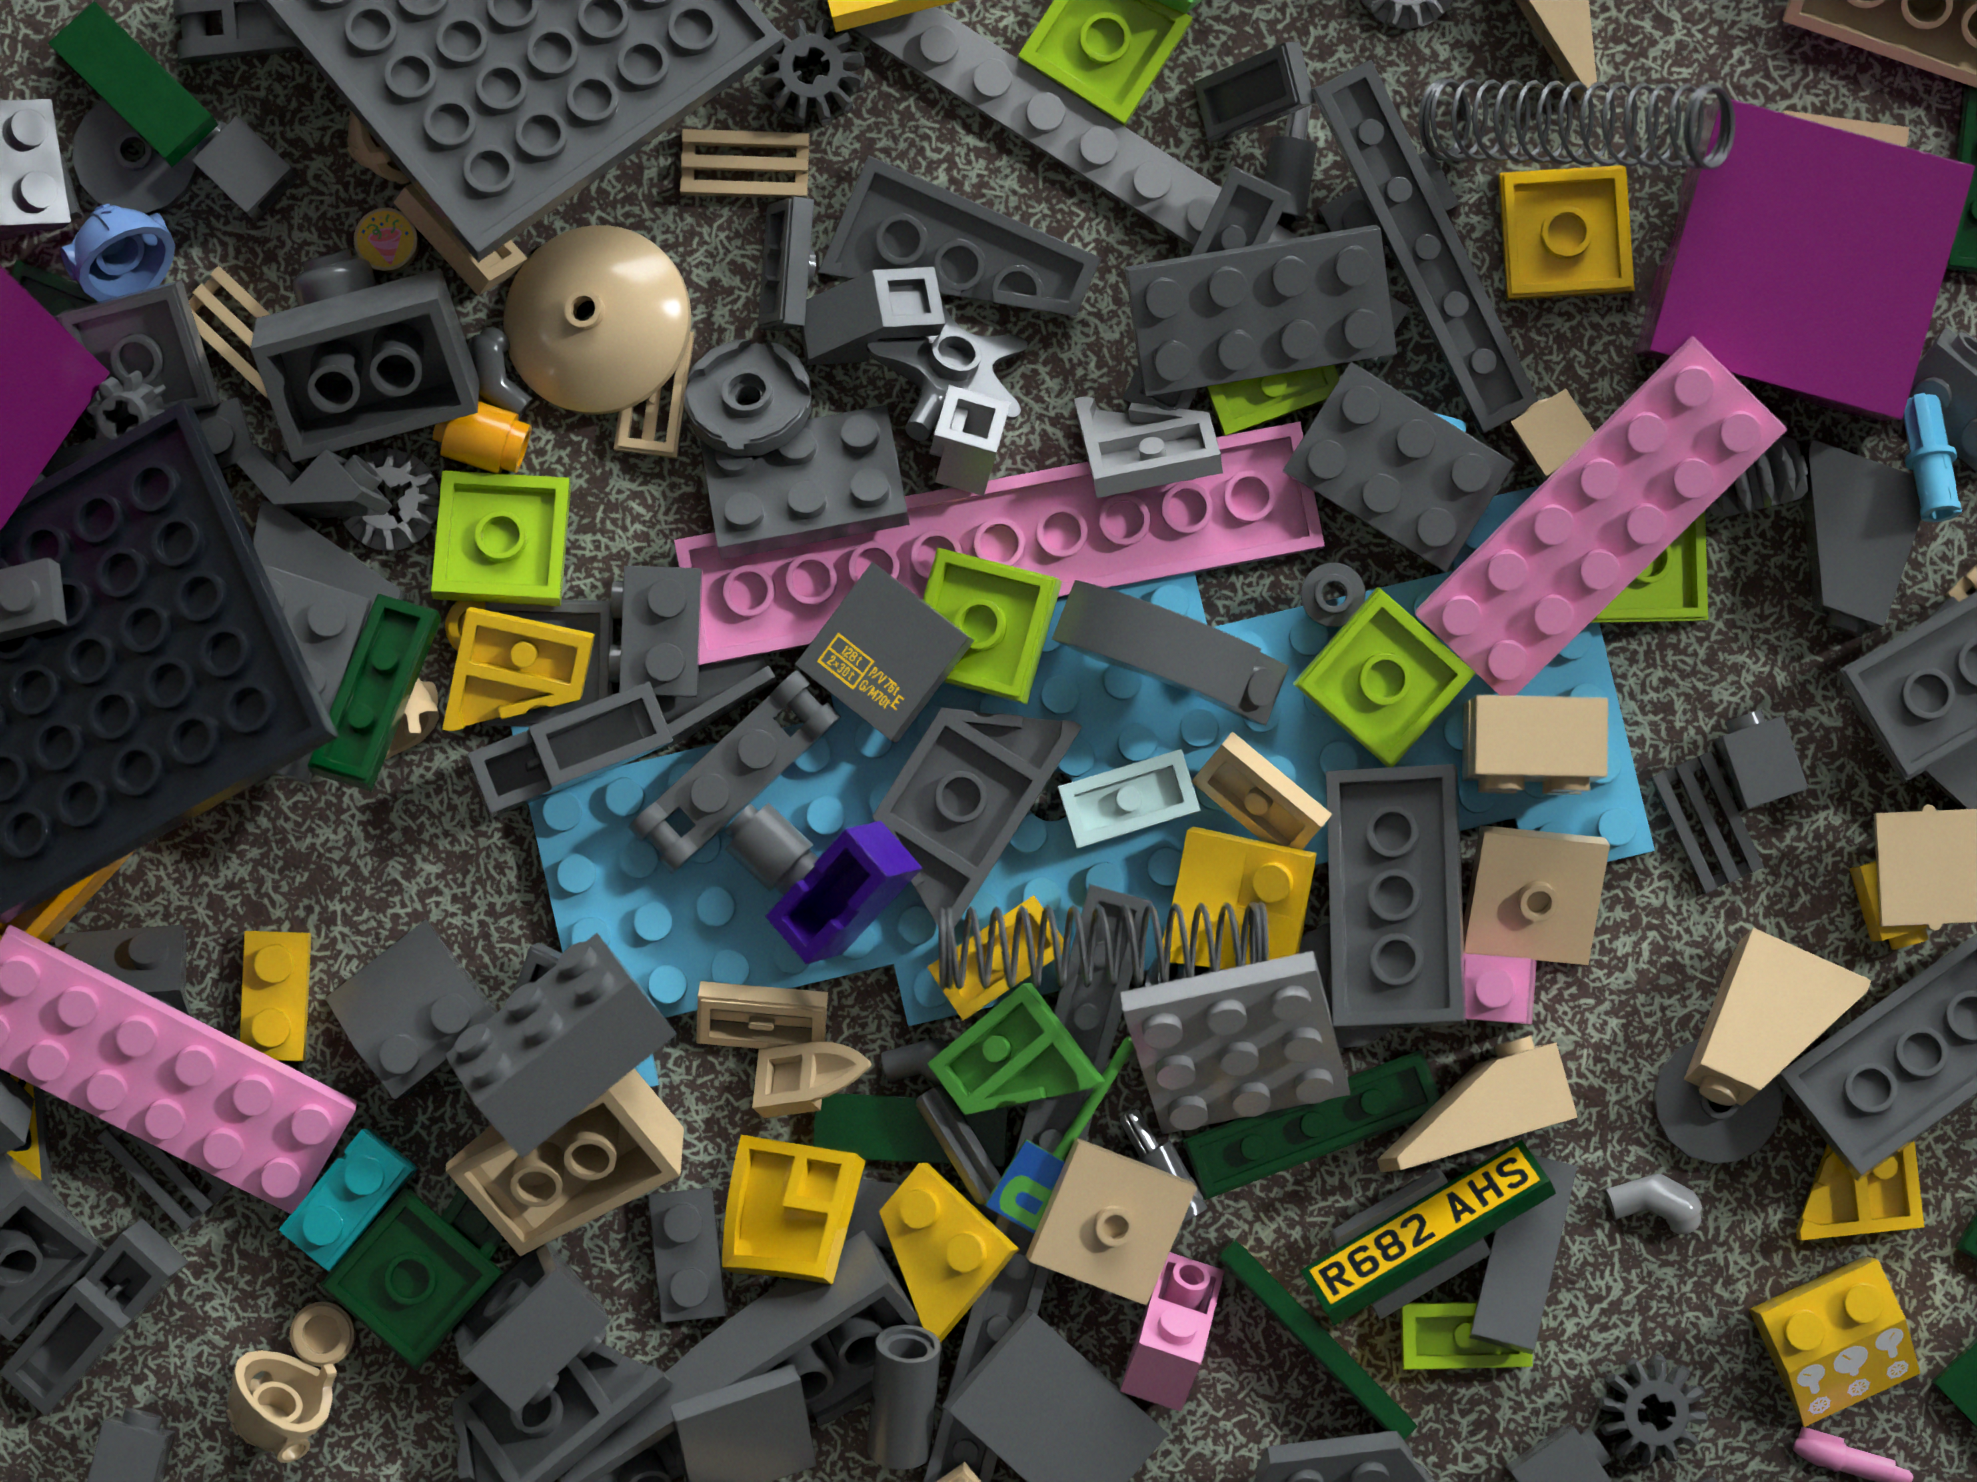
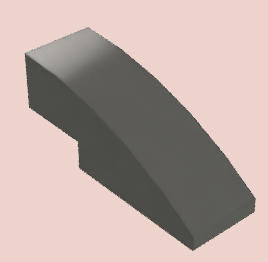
[466,681,673,819]
[0,1218,189,1416]

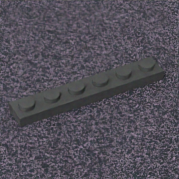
[1312,60,1539,433]

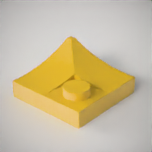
[1162,826,1317,970]
[722,1135,865,1285]

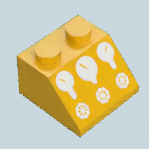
[1749,1256,1920,1427]

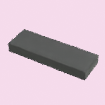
[1469,1154,1577,1354]

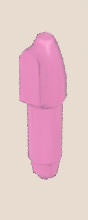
[1793,1427,1913,1482]

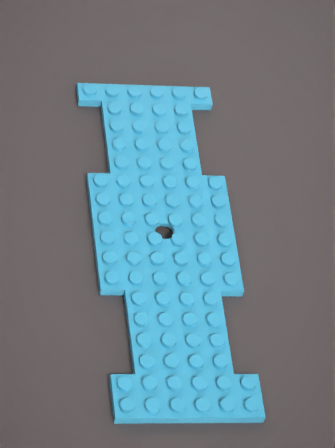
[511,485,1655,1087]

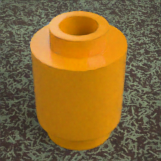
[433,401,532,474]

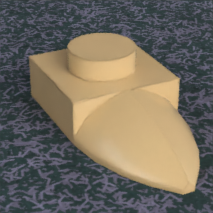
[752,1042,872,1118]

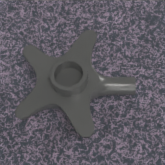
[867,302,1027,441]

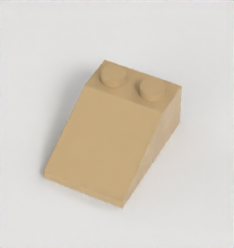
[446,1068,684,1256]

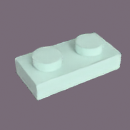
[1058,749,1200,849]

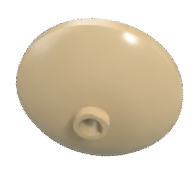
[503,225,691,415]

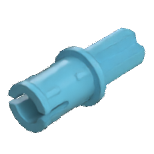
[1903,393,1962,522]

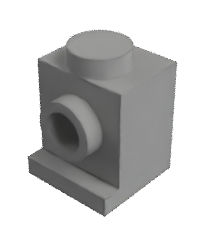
[929,385,1011,496]

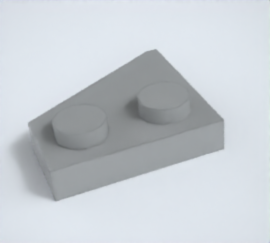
[1074,397,1223,498]

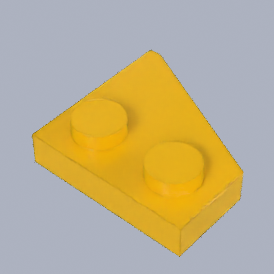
[442,607,595,731]
[879,1163,1019,1342]

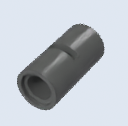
[867,1325,941,1470]

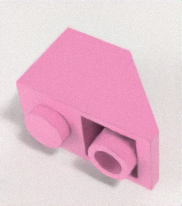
[1464,954,1537,1025]
[1120,1252,1225,1412]

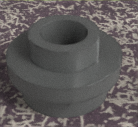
[1301,563,1365,627]

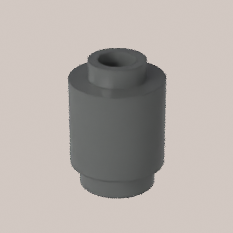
[724,803,818,896]

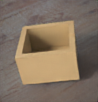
[1462,695,1608,795]

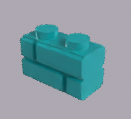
[279,1128,419,1271]

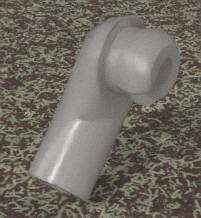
[1605,1174,1702,1235]

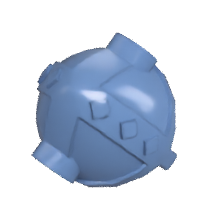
[60,204,175,301]

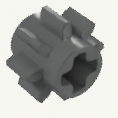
[87,370,166,441]

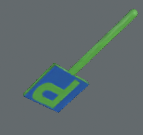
[985,1036,1134,1234]

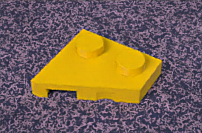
[1796,1141,1924,1240]

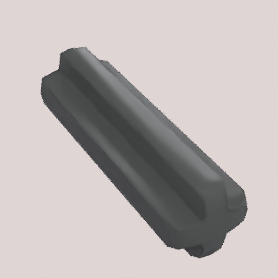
[916,1085,1001,1205]

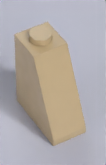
[1684,928,1871,1106]

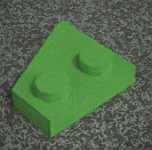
[927,983,1106,1115]

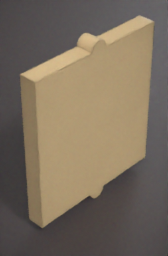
[1874,804,1977,931]

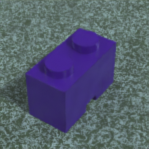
[765,821,922,964]

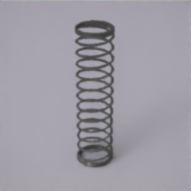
[1418,78,1735,170]
[938,901,1269,991]

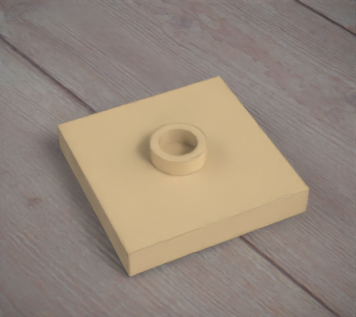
[1463,825,1610,965]
[1026,1137,1197,1306]

